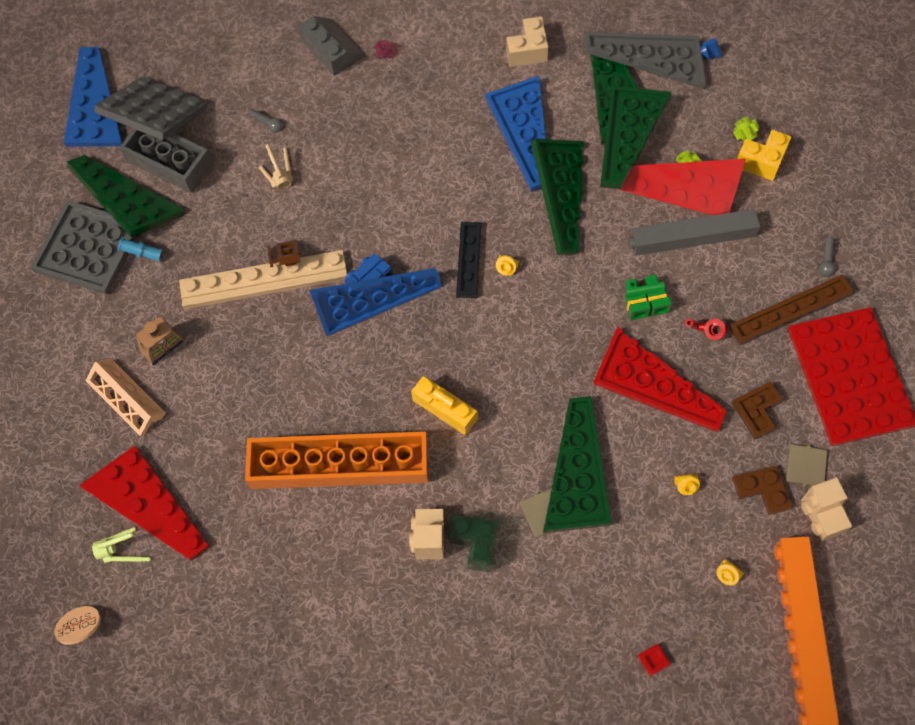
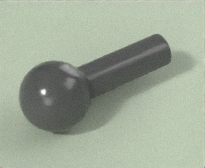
[248,109,284,133]
[819,237,836,277]

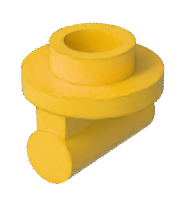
[496,255,520,276]
[674,474,700,495]
[717,559,744,585]

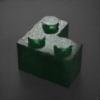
[448,514,498,573]

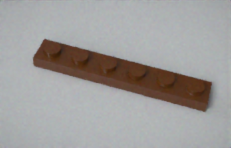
[729,275,854,345]

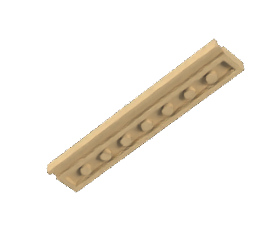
[179,250,347,309]

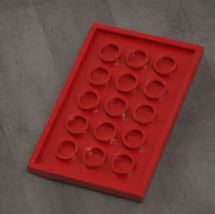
[787,307,915,447]

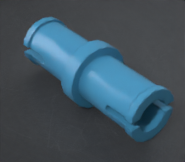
[117,237,162,262]

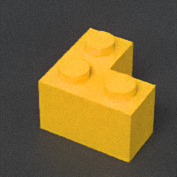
[737,130,791,181]

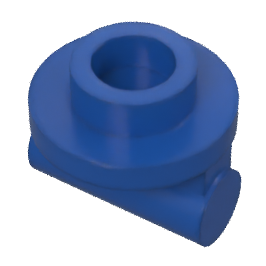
[700,38,722,60]

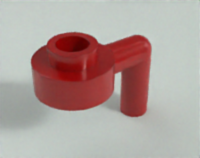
[685,319,728,341]

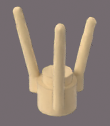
[259,144,294,190]

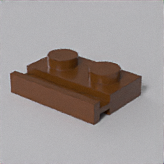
[267,240,300,268]

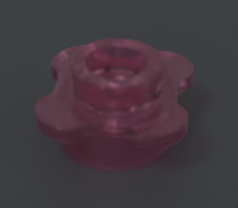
[374,40,394,59]

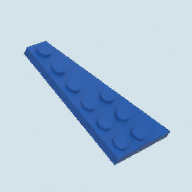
[64,47,123,147]
[485,75,545,192]
[309,268,442,336]

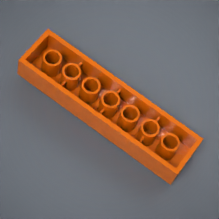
[245,432,428,489]

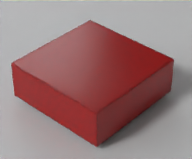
[637,644,671,677]

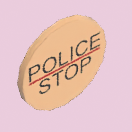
[54,606,101,645]

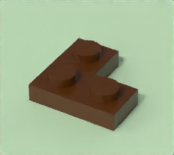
[732,381,783,440]
[732,466,792,515]

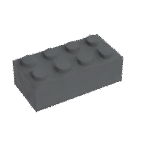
[119,129,213,193]

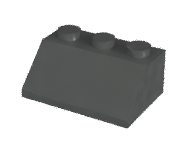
[298,16,365,76]

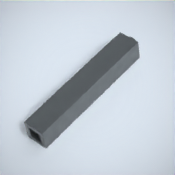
[628,209,760,256]

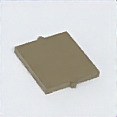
[785,444,827,487]
[519,488,554,538]

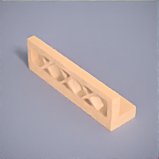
[86,358,166,436]

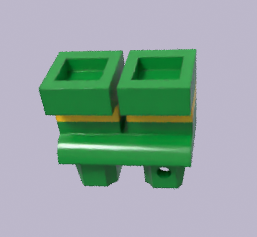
[625,275,671,321]

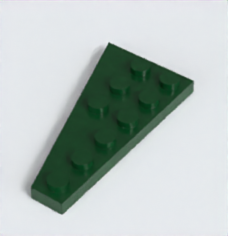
[590,32,638,145]
[600,86,671,189]
[531,138,584,256]
[67,155,184,237]
[543,396,611,533]

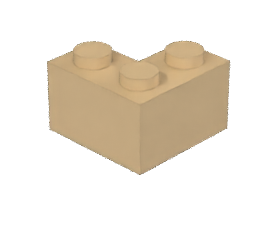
[507,17,548,67]
[801,478,852,542]
[409,509,444,560]

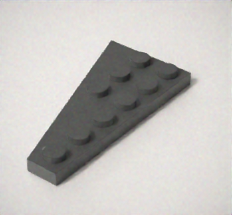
[584,32,706,89]

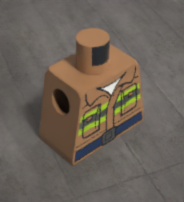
[136,317,185,366]

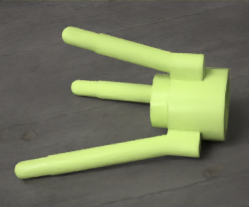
[92,527,151,563]

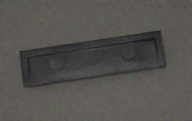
[456,222,481,299]

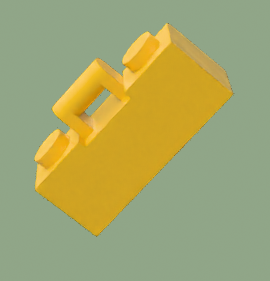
[411,376,478,436]

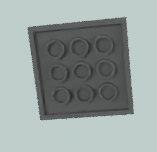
[95,76,208,140]
[31,200,137,295]

